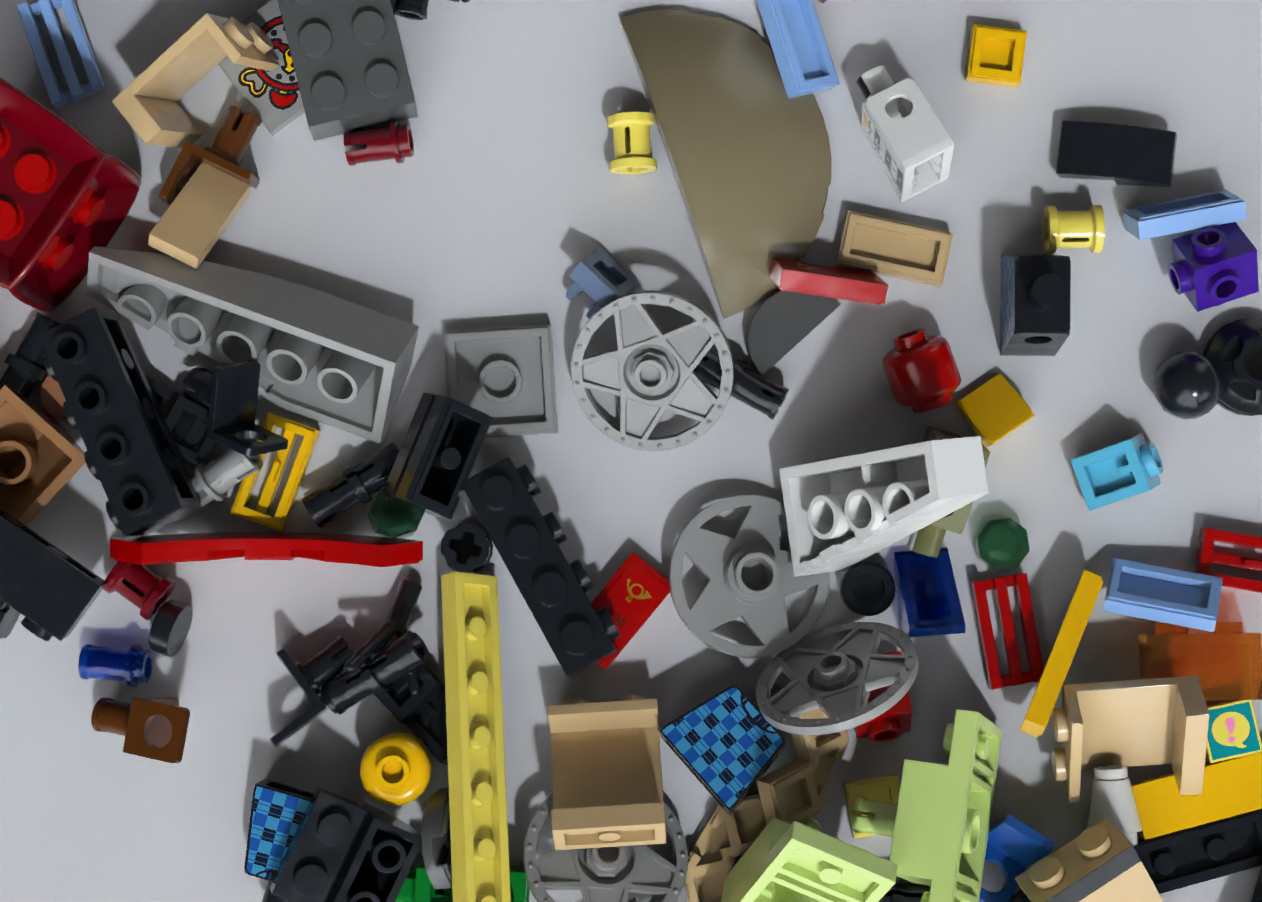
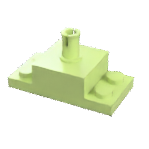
[852,709,1003,902]
[721,817,897,902]

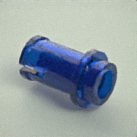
[78,644,153,687]

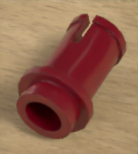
[343,120,414,166]

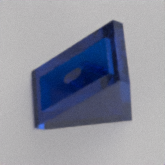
[893,547,966,638]

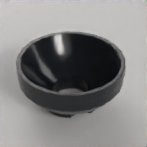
[1202,318,1262,416]

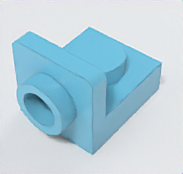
[1070,433,1163,511]

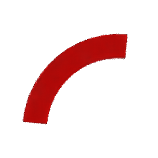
[110,532,423,567]

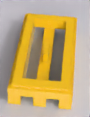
[230,412,321,532]

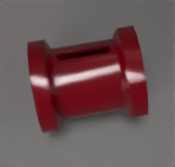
[103,561,176,620]

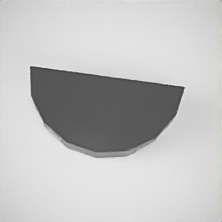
[747,290,841,376]
[421,788,452,890]

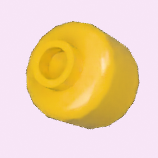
[360,732,434,806]

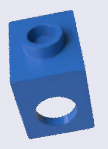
[979,814,1055,902]

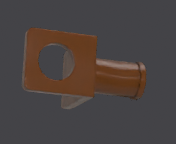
[159,105,262,206]
[91,697,190,763]

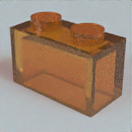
[1138,621,1262,701]

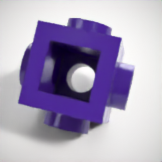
[1168,222,1259,312]

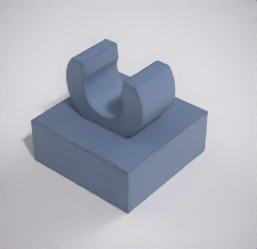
[566,247,639,319]

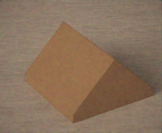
[0,385,86,526]

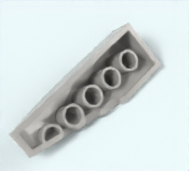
[86,246,419,444]

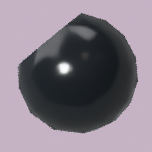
[1153,351,1224,419]

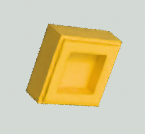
[965,24,1027,88]

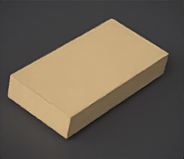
[148,162,250,269]
[836,210,953,287]

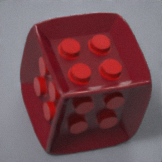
[0,78,141,312]

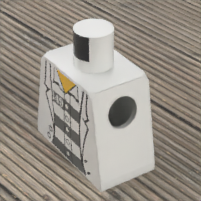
[856,66,954,203]

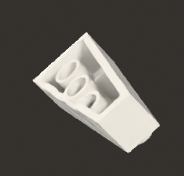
[779,436,989,577]

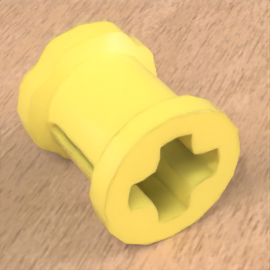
[607,112,657,174]
[1042,205,1105,253]

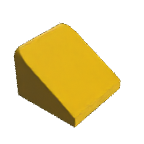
[955,373,1035,447]

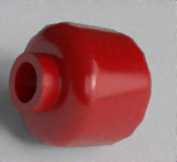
[882,329,961,413]

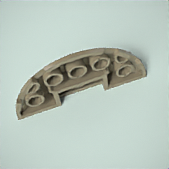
[620,9,831,319]

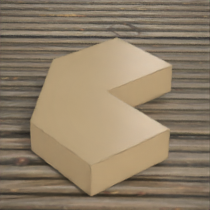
[756,708,849,826]
[684,792,766,902]

